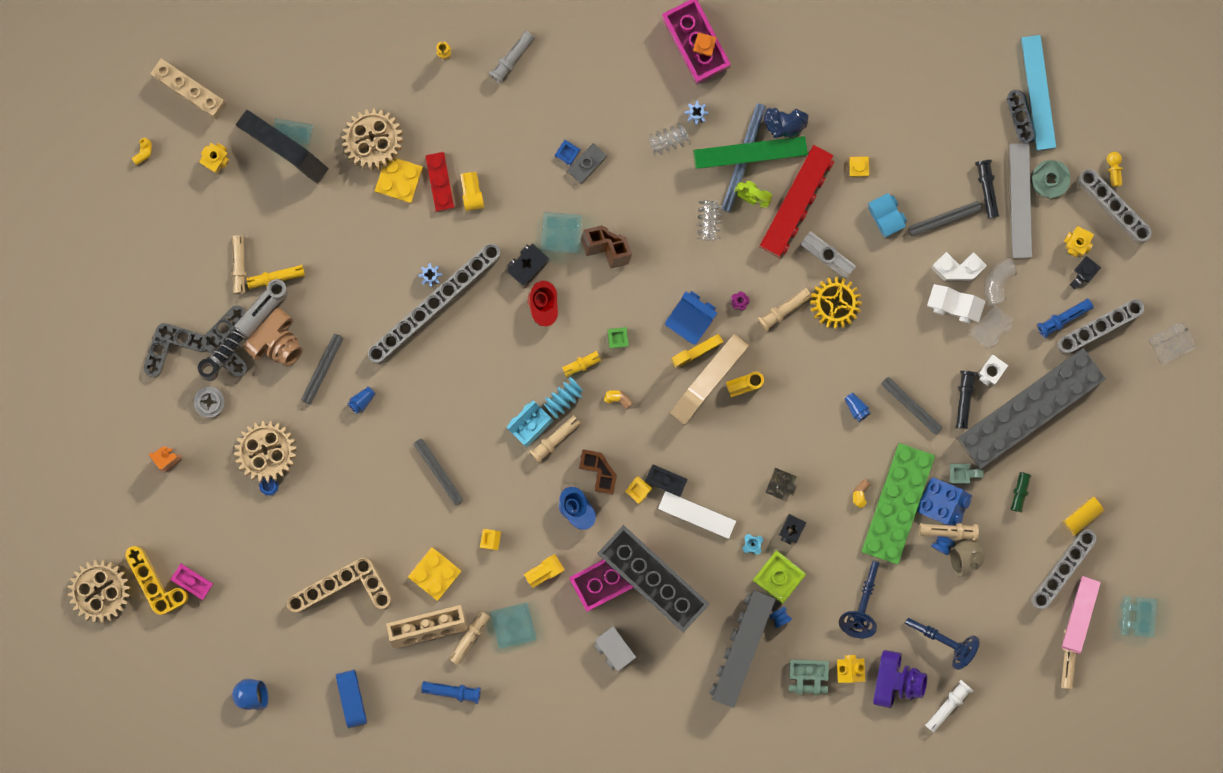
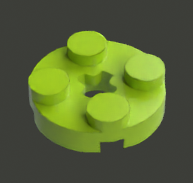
[734,181,773,208]

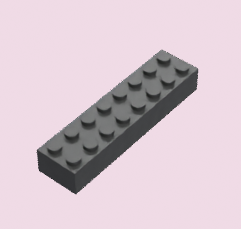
[956,348,1106,469]

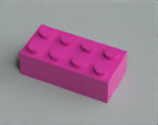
[662,0,731,85]
[569,560,634,612]

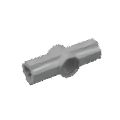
[800,231,856,279]

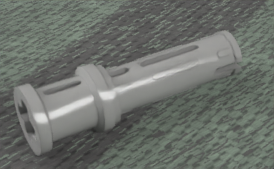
[488,31,535,84]

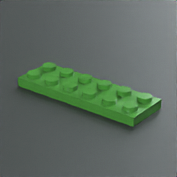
[861,443,935,565]

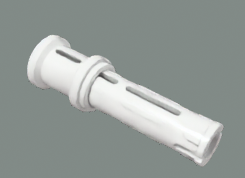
[925,680,974,733]

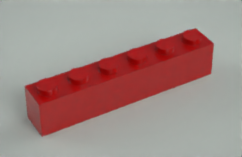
[759,145,835,258]

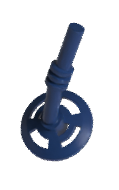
[839,560,880,639]
[905,618,980,670]

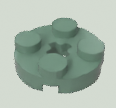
[1031,160,1070,199]

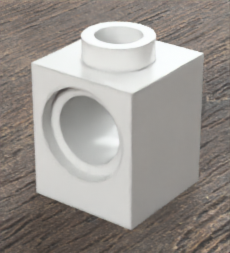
[977,355,1008,386]

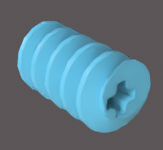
[543,377,583,419]

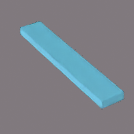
[1021,35,1056,151]

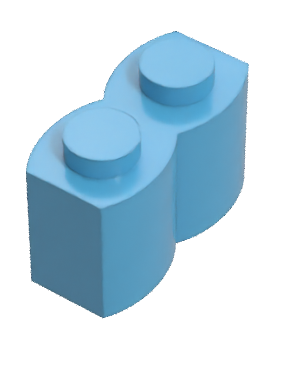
[867,193,907,238]

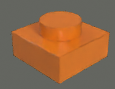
[693,32,717,57]

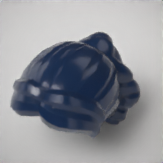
[763,108,809,138]

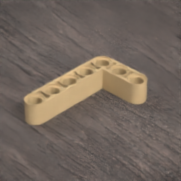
[670,334,749,425]
[287,558,392,612]

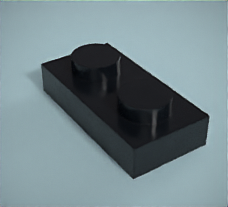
[645,464,688,497]

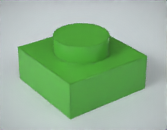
[607,327,629,349]

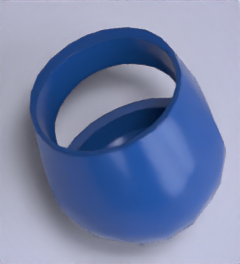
[232,679,268,710]

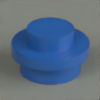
[259,477,279,495]

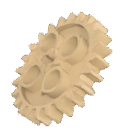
[341,108,404,170]
[234,421,297,483]
[67,560,131,622]

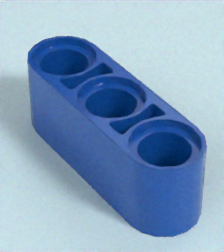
[336,669,367,728]

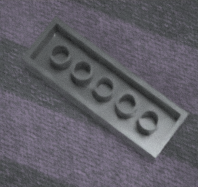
[597,525,709,633]
[709,590,775,708]

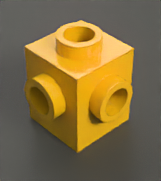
[199,143,230,174]
[1064,226,1094,257]
[837,655,865,683]

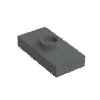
[567,143,607,184]

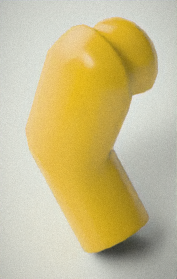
[131,138,152,166]

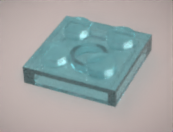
[541,212,582,254]
[490,602,537,649]

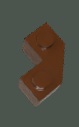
[580,225,632,269]
[579,449,617,495]

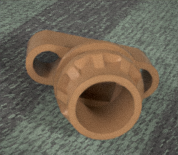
[243,308,303,367]

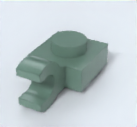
[950,464,983,483]

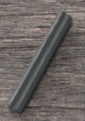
[909,201,982,236]
[302,334,343,405]
[882,377,942,435]
[414,438,463,505]

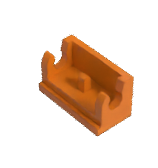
[149,446,182,472]

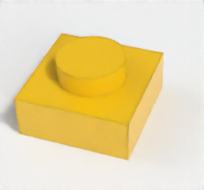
[849,157,869,177]
[625,476,652,504]
[480,529,501,551]

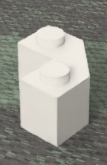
[931,252,987,281]
[927,284,985,324]

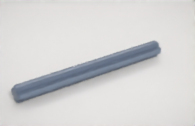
[722,103,766,213]

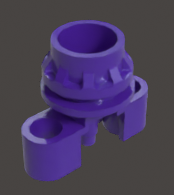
[873,650,928,708]

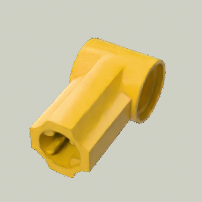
[460,172,485,212]
[726,372,764,398]
[524,554,565,588]

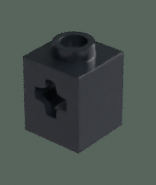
[779,514,807,545]

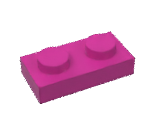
[170,563,214,600]

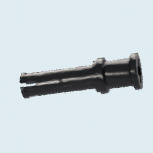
[975,159,999,219]
[955,370,977,429]

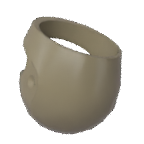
[950,540,985,577]

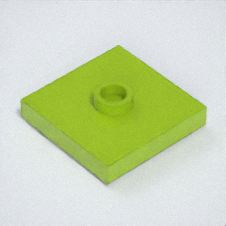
[753,550,806,604]

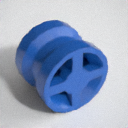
[931,536,955,556]
[769,606,792,629]

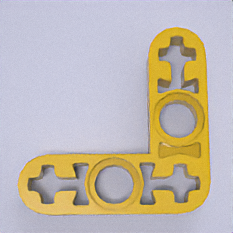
[671,334,724,369]

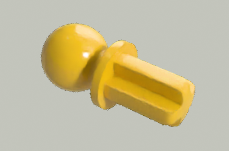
[1107,152,1123,187]

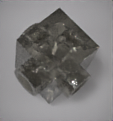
[765,468,797,501]

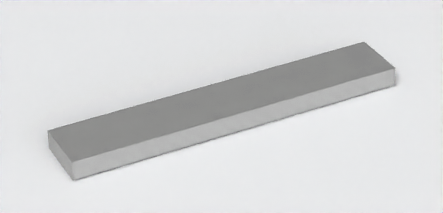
[1009,144,1032,258]

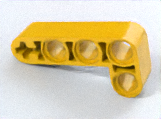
[125,546,189,615]

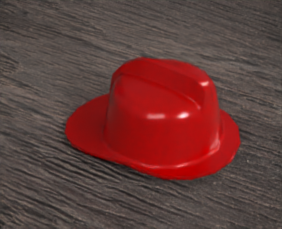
[527,280,558,327]

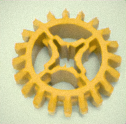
[810,277,862,329]

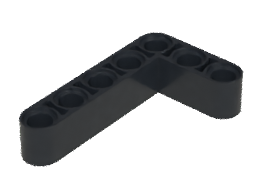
[235,109,329,184]

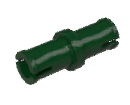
[1010,472,1031,513]

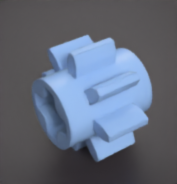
[685,101,709,125]
[418,263,443,288]

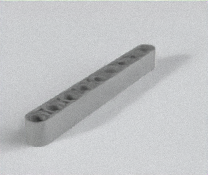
[368,244,501,364]

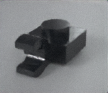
[1069,256,1101,289]

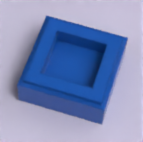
[554,139,581,166]

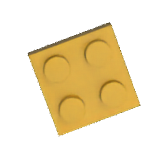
[375,157,423,203]
[408,547,462,601]

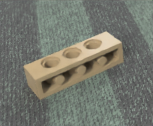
[150,58,226,119]
[386,605,468,649]

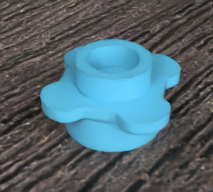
[743,534,763,555]

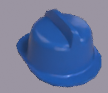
[559,487,596,530]

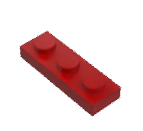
[425,152,455,212]

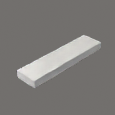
[658,491,736,539]

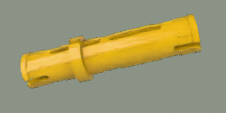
[246,264,305,290]

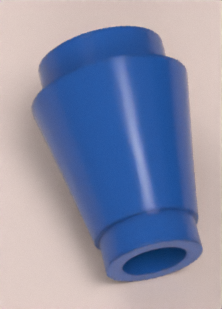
[347,387,376,414]
[844,393,871,422]

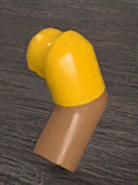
[604,390,633,409]
[852,479,871,508]

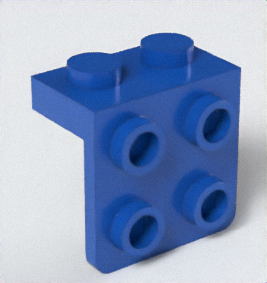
[665,291,717,345]
[917,478,972,526]

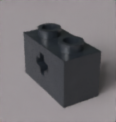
[507,243,550,288]

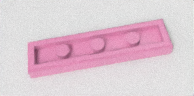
[1061,576,1101,654]

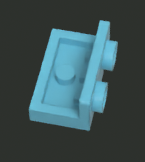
[506,400,554,448]

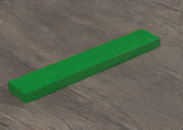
[693,136,808,169]

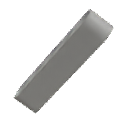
[1078,169,1151,243]
[1057,299,1144,354]
[1031,530,1096,609]

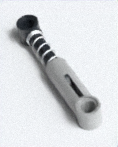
[197,279,288,381]

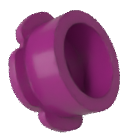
[731,291,750,310]

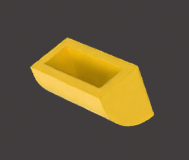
[1062,497,1104,536]

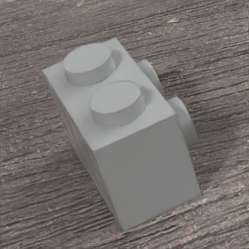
[594,627,636,671]

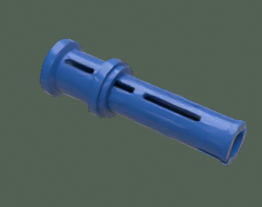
[1037,298,1094,339]
[421,681,481,704]

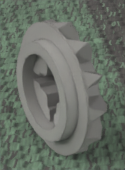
[194,387,225,418]

